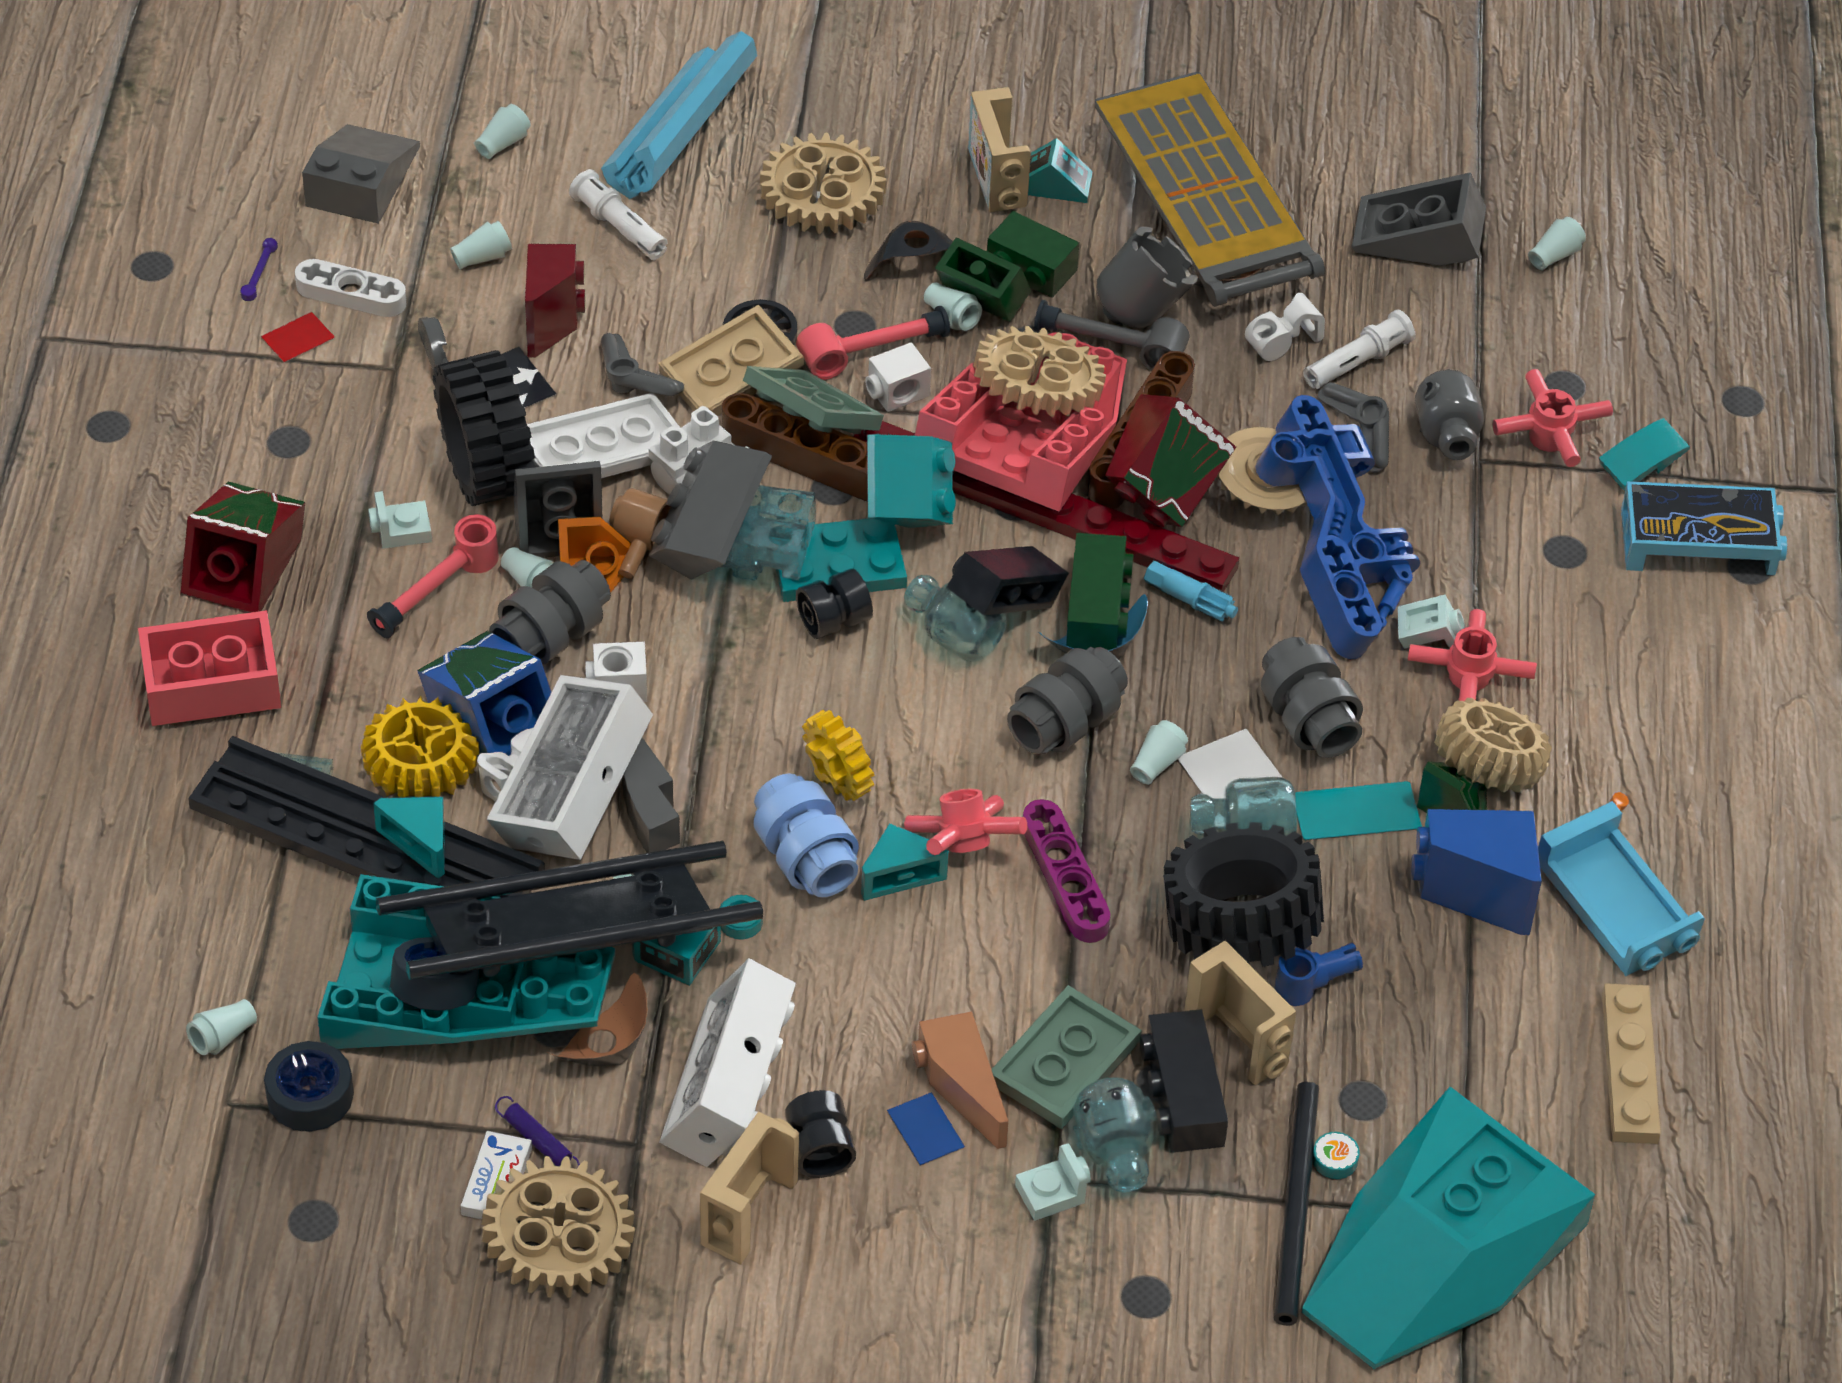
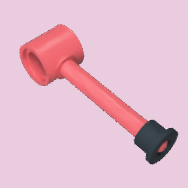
[796,306,950,380]
[367,514,499,638]

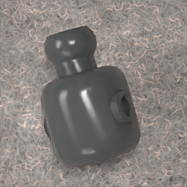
[1415,369,1484,460]

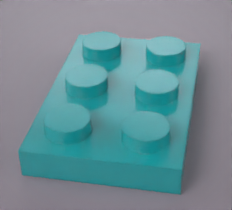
[770,518,907,602]

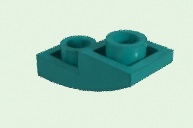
[1599,418,1690,491]

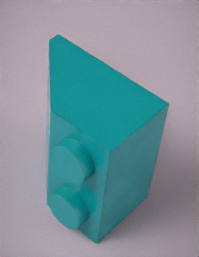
[867,434,956,528]

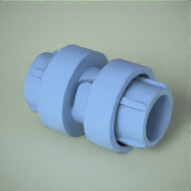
[753,773,859,897]

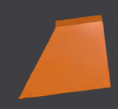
[558,517,631,592]

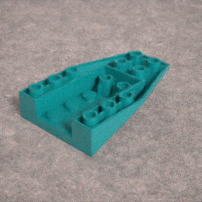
[317,874,616,1049]
[1301,1087,1595,1369]

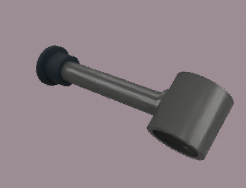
[1034,300,1190,371]

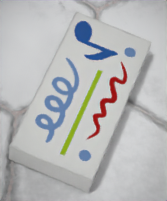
[461,1131,532,1219]

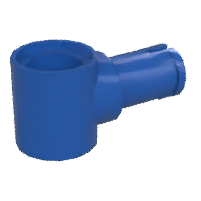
[1274,943,1363,1006]

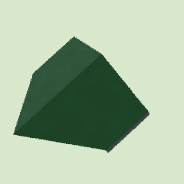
[1417,761,1488,813]

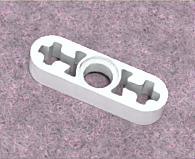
[295,259,406,317]

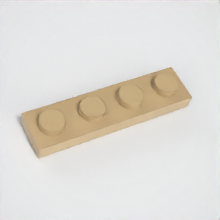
[1602,983,1661,1144]

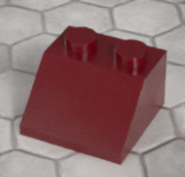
[525,244,586,358]

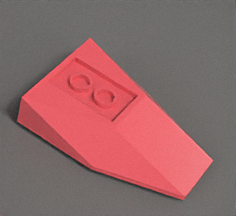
[915,332,1127,512]

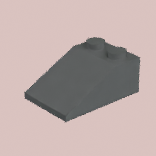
[302,124,420,224]
[1352,172,1486,266]
[514,461,603,558]

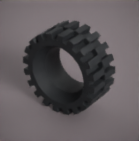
[433,350,536,506]
[1163,822,1324,967]

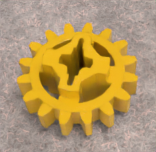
[802,710,875,801]

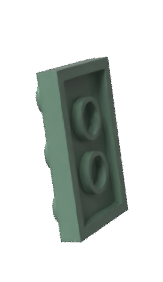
[743,366,884,434]
[991,985,1142,1129]

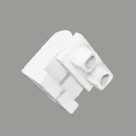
[648,406,748,495]

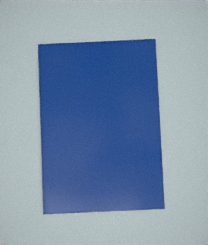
[887,1092,965,1165]

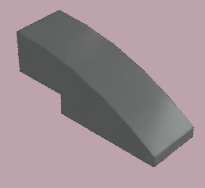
[622,738,680,853]

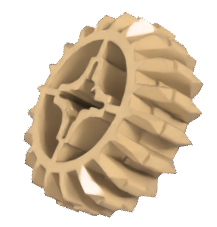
[1434,698,1552,793]

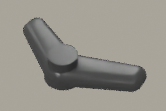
[601,333,684,397]
[1318,382,1389,473]

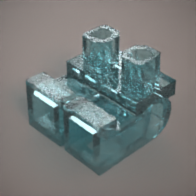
[721,485,816,581]

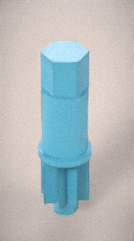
[1144,561,1238,621]

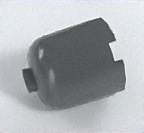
[1096,227,1198,328]

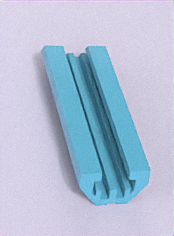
[601,31,758,199]

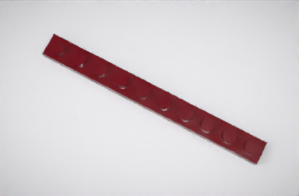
[853,421,1239,592]

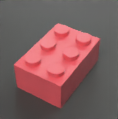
[138,610,281,726]

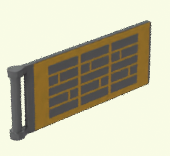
[1095,72,1325,307]

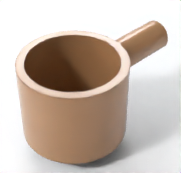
[609,488,671,579]

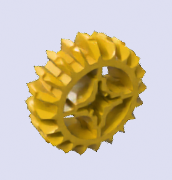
[361,695,479,798]

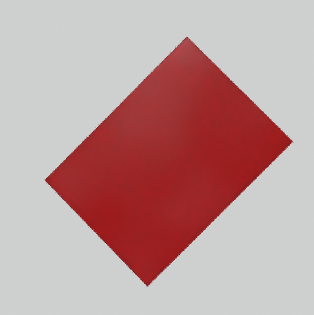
[261,312,335,363]

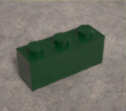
[1066,533,1134,650]

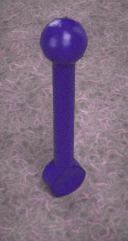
[240,237,278,301]

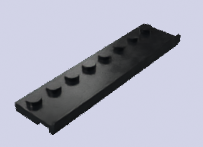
[188,736,545,898]

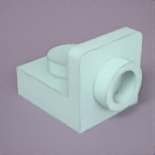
[368,491,432,549]
[1398,595,1465,649]
[1015,1143,1091,1221]

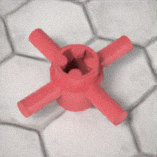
[1492,369,1613,467]
[1408,609,1537,701]
[904,788,1027,855]

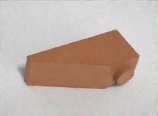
[912,1011,1008,1149]

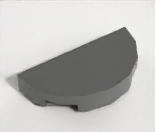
[418,317,448,375]

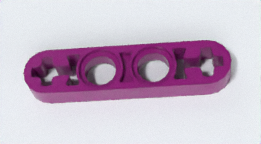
[1023,799,1111,943]

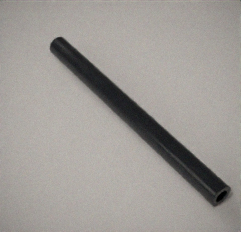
[1274,1082,1319,1326]

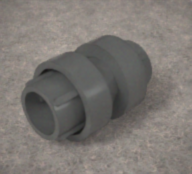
[489,560,611,665]
[1261,637,1363,758]
[1007,647,1128,754]

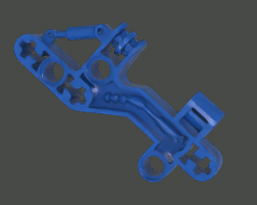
[1255,395,1421,659]

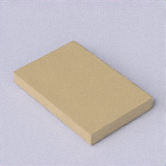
[658,305,804,416]

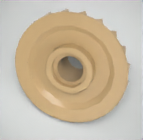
[1217,427,1307,515]

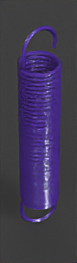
[495,1096,580,1167]

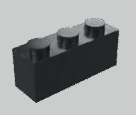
[946,546,1069,615]
[1140,1009,1228,1153]

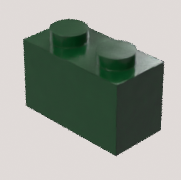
[987,211,1080,298]
[935,237,1031,322]

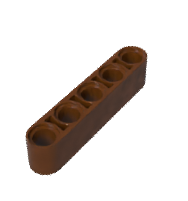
[1087,351,1195,509]
[722,393,868,502]

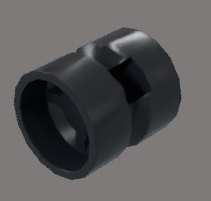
[796,568,873,639]
[785,1090,856,1178]

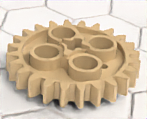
[760,133,886,234]
[973,326,1106,417]
[481,1156,635,1298]

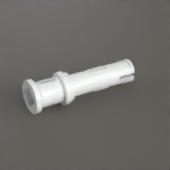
[569,169,668,260]
[1303,310,1415,389]

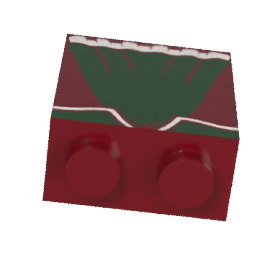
[1105,394,1236,528]
[180,481,305,612]

